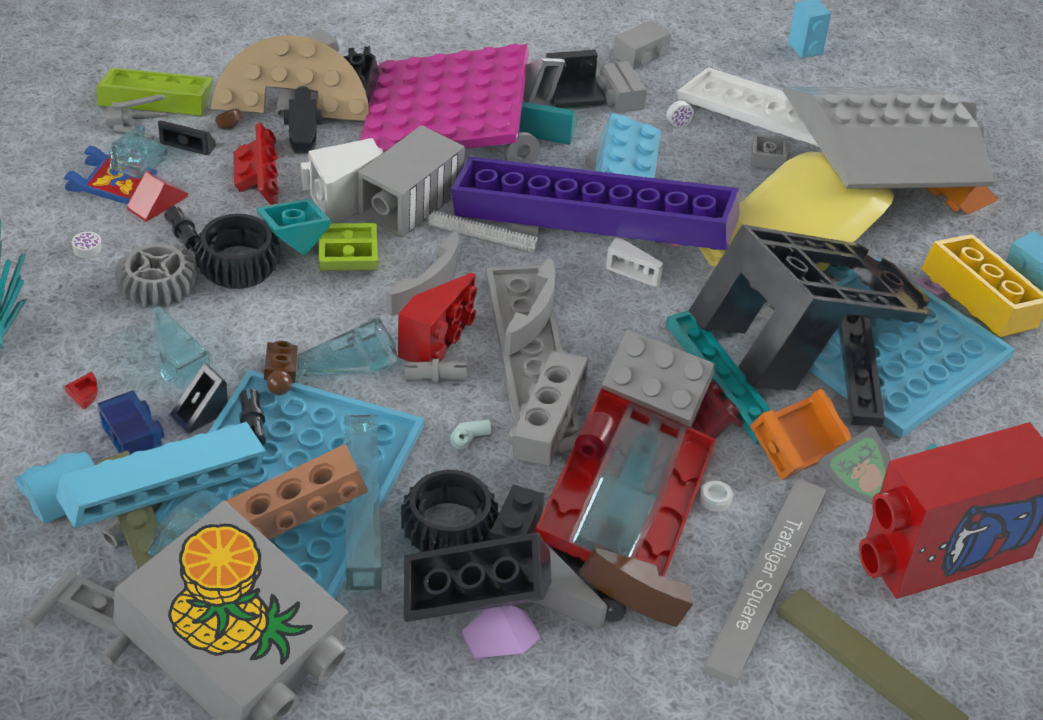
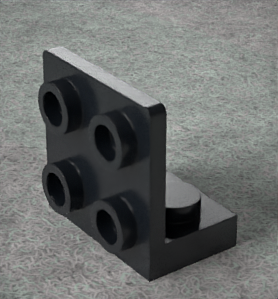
[546,49,605,108]

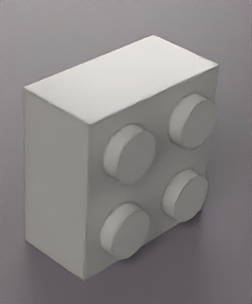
[751,134,787,170]

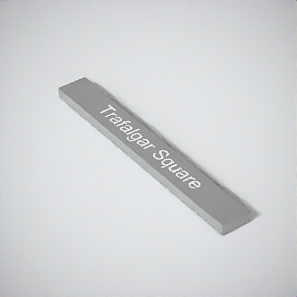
[703,478,827,686]

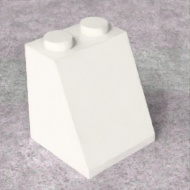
[309,138,384,223]

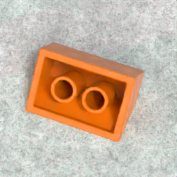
[926,186,998,214]

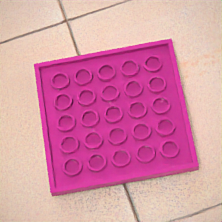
[360,44,529,152]

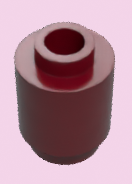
[575,412,615,459]

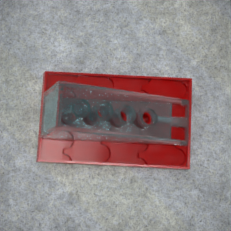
[534,388,717,577]

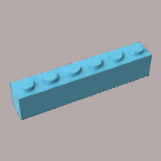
[56,422,266,529]

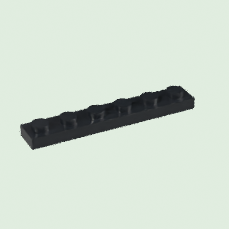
[838,315,885,427]

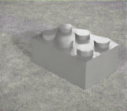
[602,329,715,428]

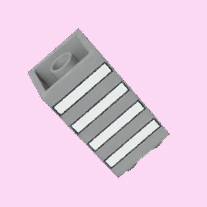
[358,125,465,238]

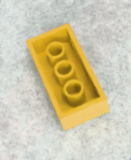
[921,234,1043,337]

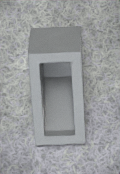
[523,58,565,106]

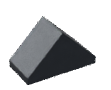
[169,363,228,433]

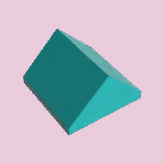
[519,102,578,145]
[256,198,331,256]

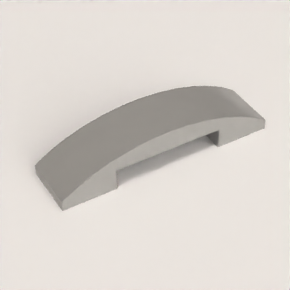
[387,231,459,316]
[504,258,556,355]

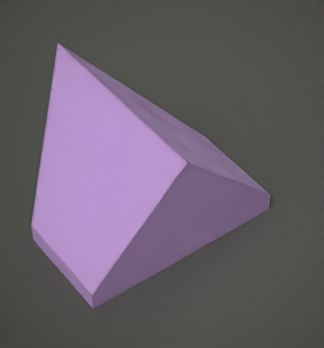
[462,605,540,661]

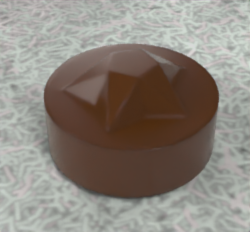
[215,108,243,129]

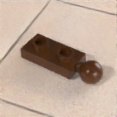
[264,341,298,396]

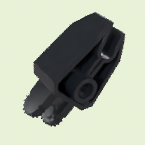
[344,46,380,105]
[284,86,322,153]

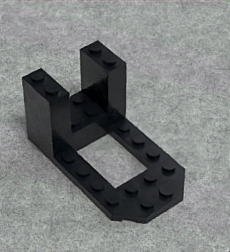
[689,224,929,390]

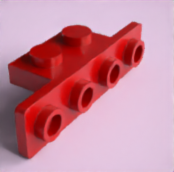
[233,122,279,205]

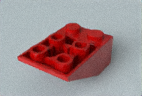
[398,272,478,362]

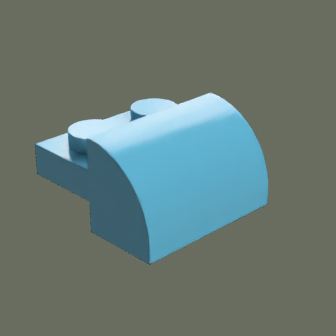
[15,451,94,524]

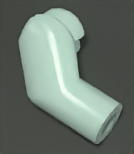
[450,419,491,449]

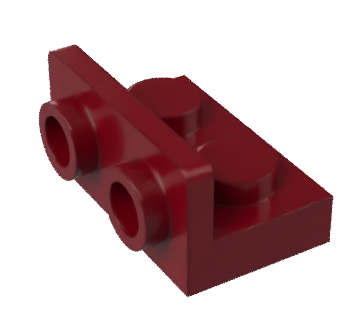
[692,379,744,438]

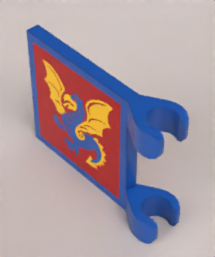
[64,146,157,204]

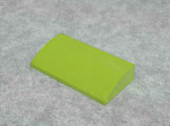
[97,67,213,116]

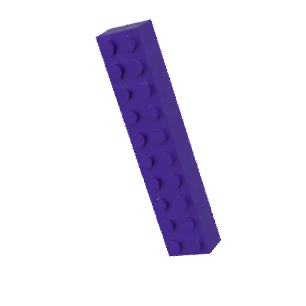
[451,156,740,250]

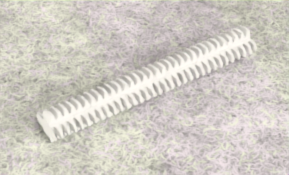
[428,210,539,253]

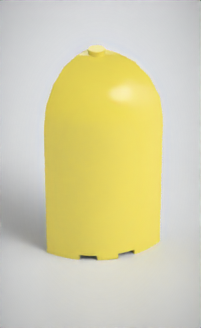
[698,152,894,272]

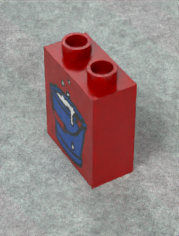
[859,422,1043,599]

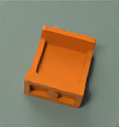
[750,388,852,480]

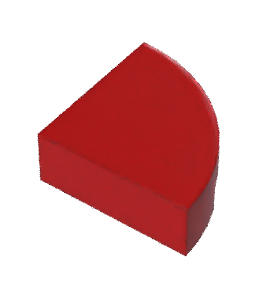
[65,371,98,409]

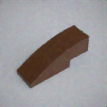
[579,547,693,627]

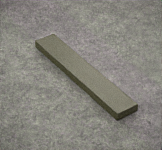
[777,588,969,720]

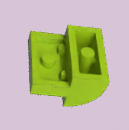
[319,223,378,271]

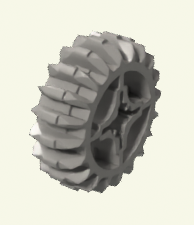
[115,241,197,308]

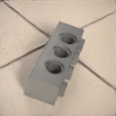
[509,351,588,466]

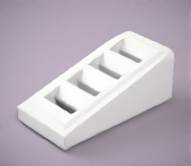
[606,237,663,287]

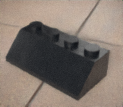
[404,532,552,622]

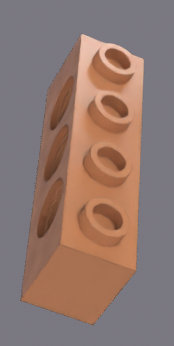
[226,444,368,540]

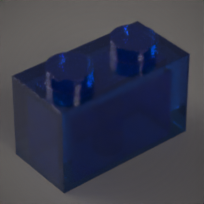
[97,390,165,455]

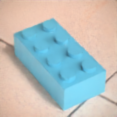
[594,112,661,178]

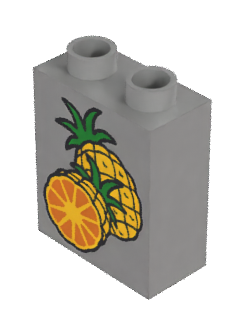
[113,500,349,720]

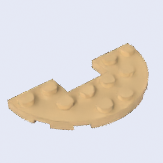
[211,35,369,121]

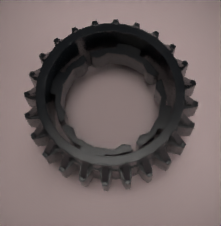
[194,214,281,289]
[401,470,499,552]

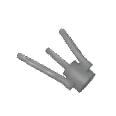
[106,94,167,139]

